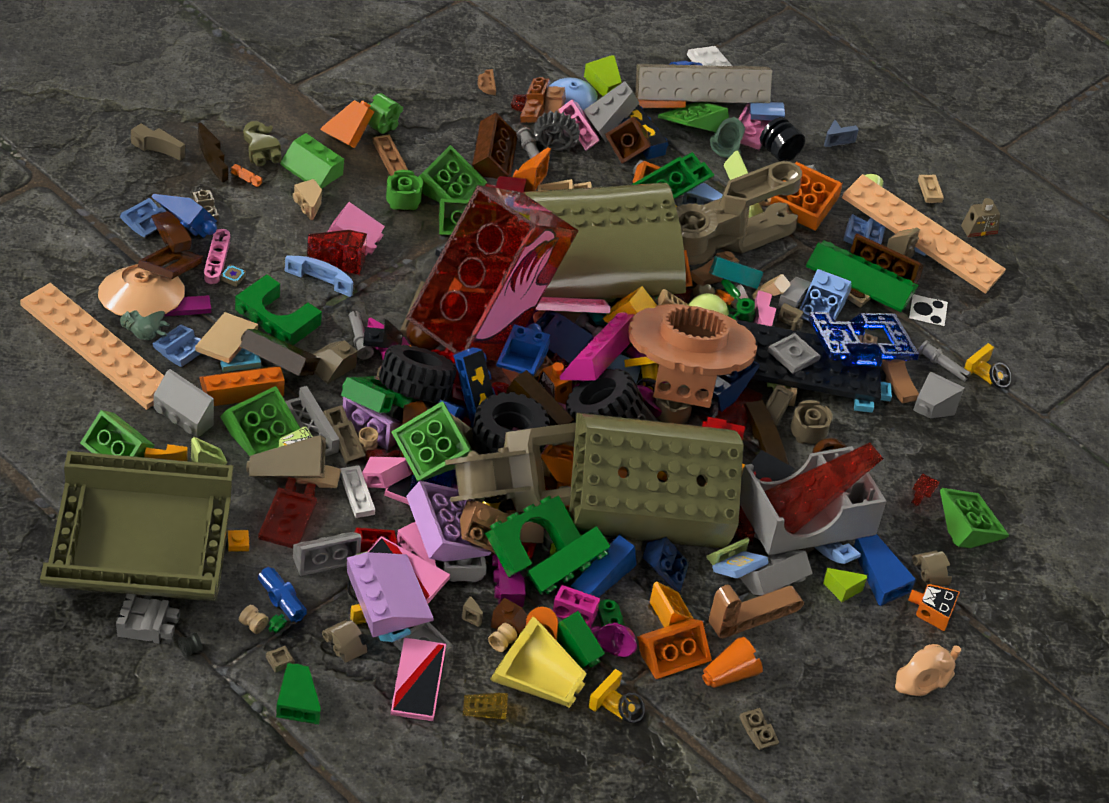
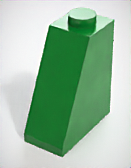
[557,611,605,668]
[276,663,321,725]

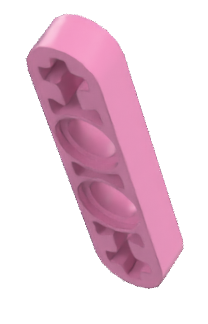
[204,229,230,284]

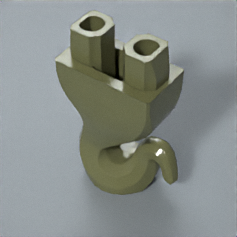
[243,121,281,166]

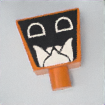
[538,362,572,405]
[908,584,960,631]

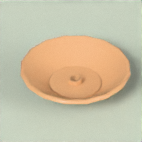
[98,264,185,317]

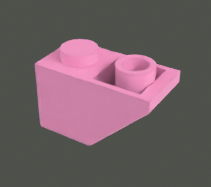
[362,457,412,488]

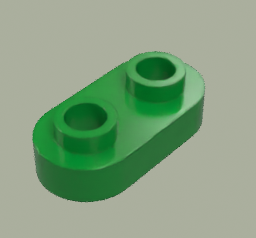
[598,599,624,627]

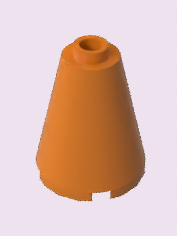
[702,637,763,688]

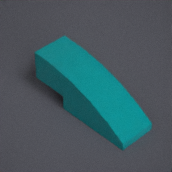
[709,256,764,289]

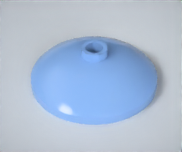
[549,78,597,110]

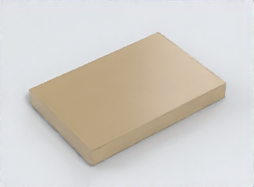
[195,312,258,363]

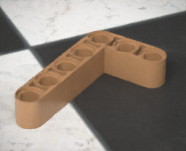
[708,585,804,638]

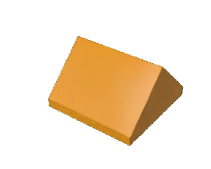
[650,581,694,627]

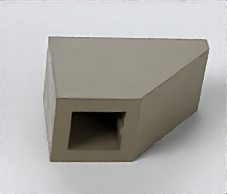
[887,228,920,258]

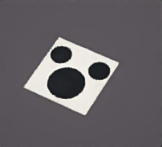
[909,294,948,326]

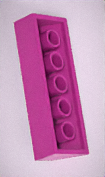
[560,312,634,380]

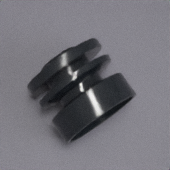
[760,117,805,162]

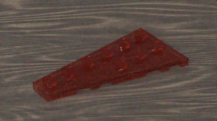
[764,443,884,534]

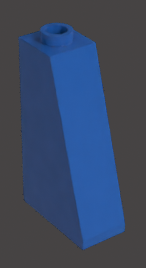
[854,534,916,606]
[571,535,637,598]

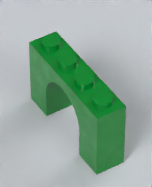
[235,274,322,345]
[341,376,420,413]
[485,495,581,577]

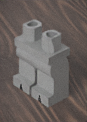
[116,594,180,644]

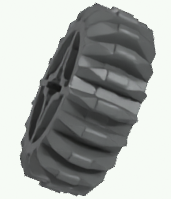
[533,110,580,152]

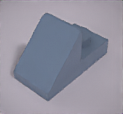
[824,120,859,147]

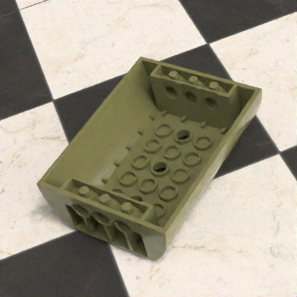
[569,413,743,549]

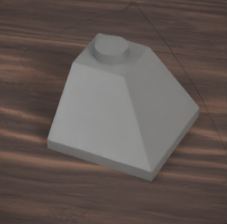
[913,372,965,418]

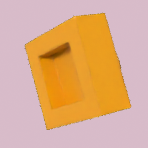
[228,530,249,552]

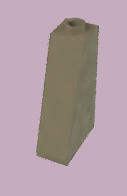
[246,436,326,478]

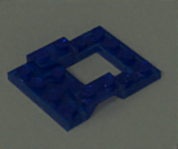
[808,312,919,367]

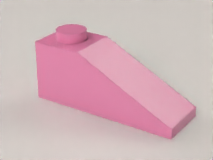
[559,100,600,151]
[397,522,436,566]

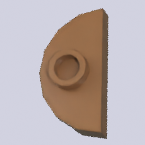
[477,69,496,95]

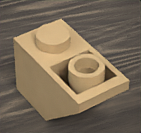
[293,179,322,220]

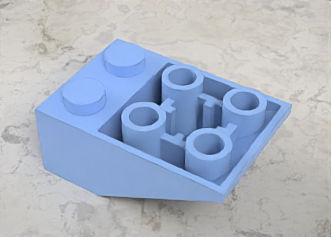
[799,269,851,329]

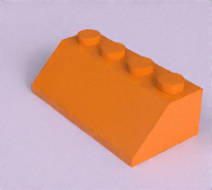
[200,366,285,406]

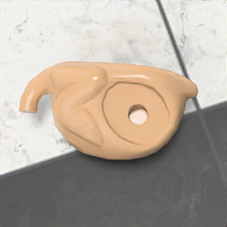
[895,644,961,696]

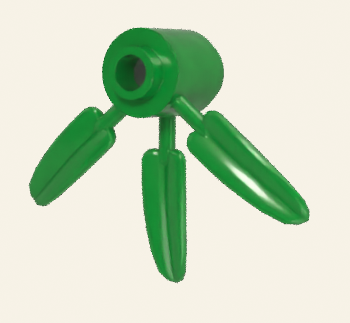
[721,279,756,322]

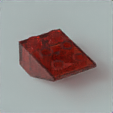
[307,230,367,275]

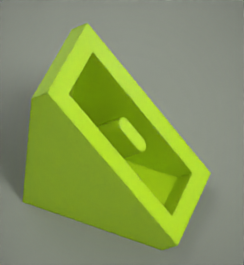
[823,568,867,602]

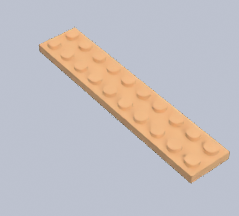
[842,174,1006,294]
[20,283,164,410]

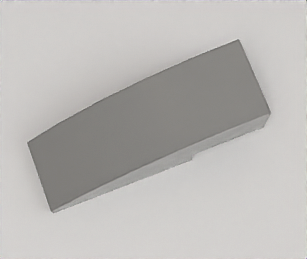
[778,277,811,308]

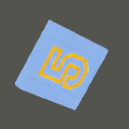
[712,551,769,579]

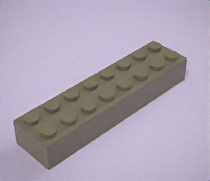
[635,64,772,103]

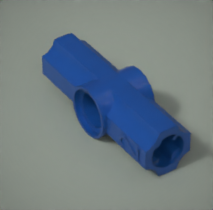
[258,567,307,622]

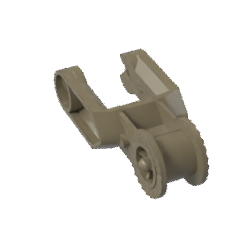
[676,161,802,265]
[445,423,576,512]

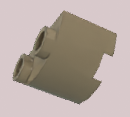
[912,550,952,586]
[322,619,367,663]

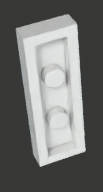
[340,465,375,518]

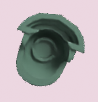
[710,116,745,158]
[120,310,170,340]

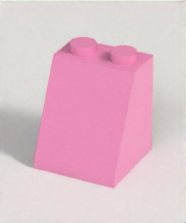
[320,202,385,259]

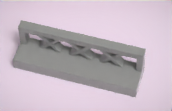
[285,386,340,456]

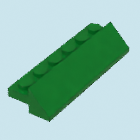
[631,152,714,199]
[806,240,919,312]

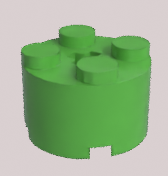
[368,93,403,134]
[386,170,423,210]

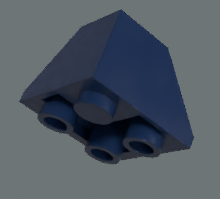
[642,537,689,593]

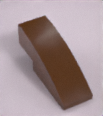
[151,211,192,254]

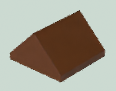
[605,116,651,164]

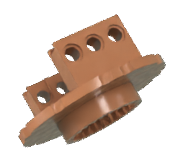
[628,304,757,408]

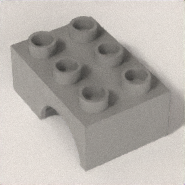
[740,446,886,555]

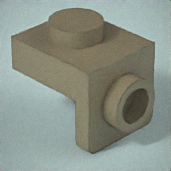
[778,303,804,331]

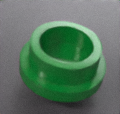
[268,614,287,634]

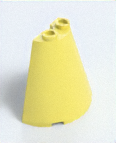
[490,617,586,708]

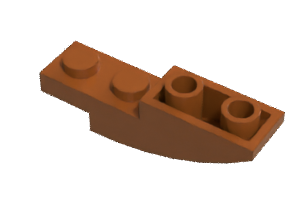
[520,77,550,123]

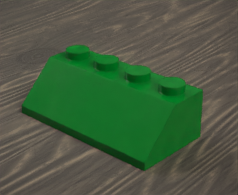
[526,526,611,595]

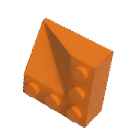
[770,162,842,231]

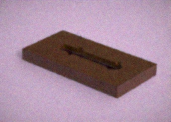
[138,245,203,279]

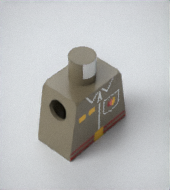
[961,198,1000,237]

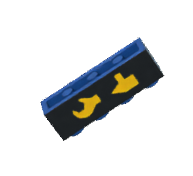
[620,104,668,159]
[454,347,495,427]

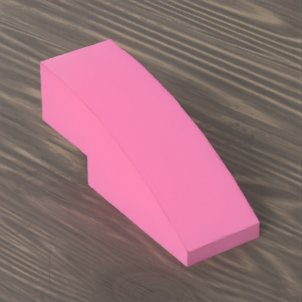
[753,290,776,326]

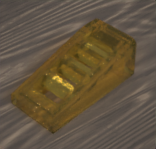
[463,693,508,719]

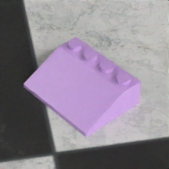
[406,481,491,562]
[347,552,434,637]

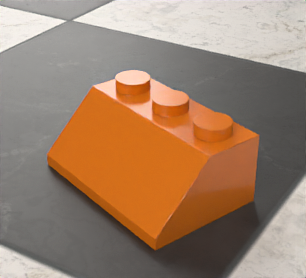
[637,618,712,679]

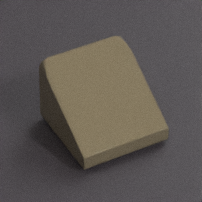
[462,596,483,627]

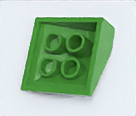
[658,102,729,133]
[418,145,487,203]
[220,386,300,456]
[391,401,472,482]
[940,488,1009,548]

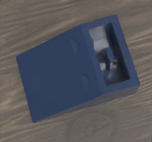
[536,310,594,365]
[700,361,760,412]

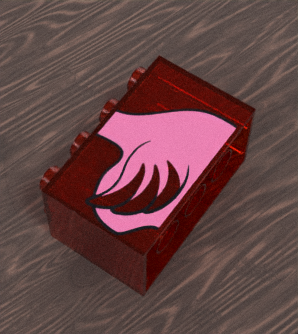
[406,185,579,360]

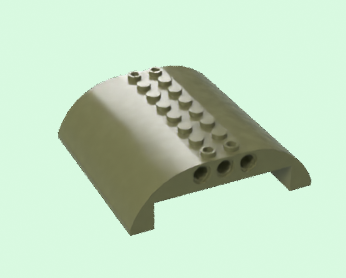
[521,183,686,299]
[40,451,233,601]

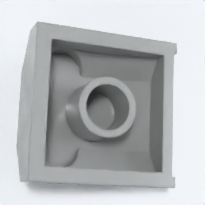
[443,556,486,582]

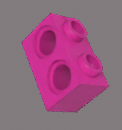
[553,585,600,628]

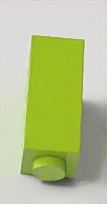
[584,55,622,96]

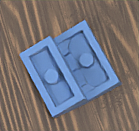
[749,102,785,120]
[120,198,167,237]
[843,214,885,244]
[153,324,201,367]

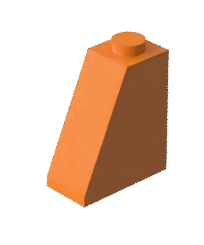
[321,100,374,148]

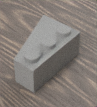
[583,81,640,143]

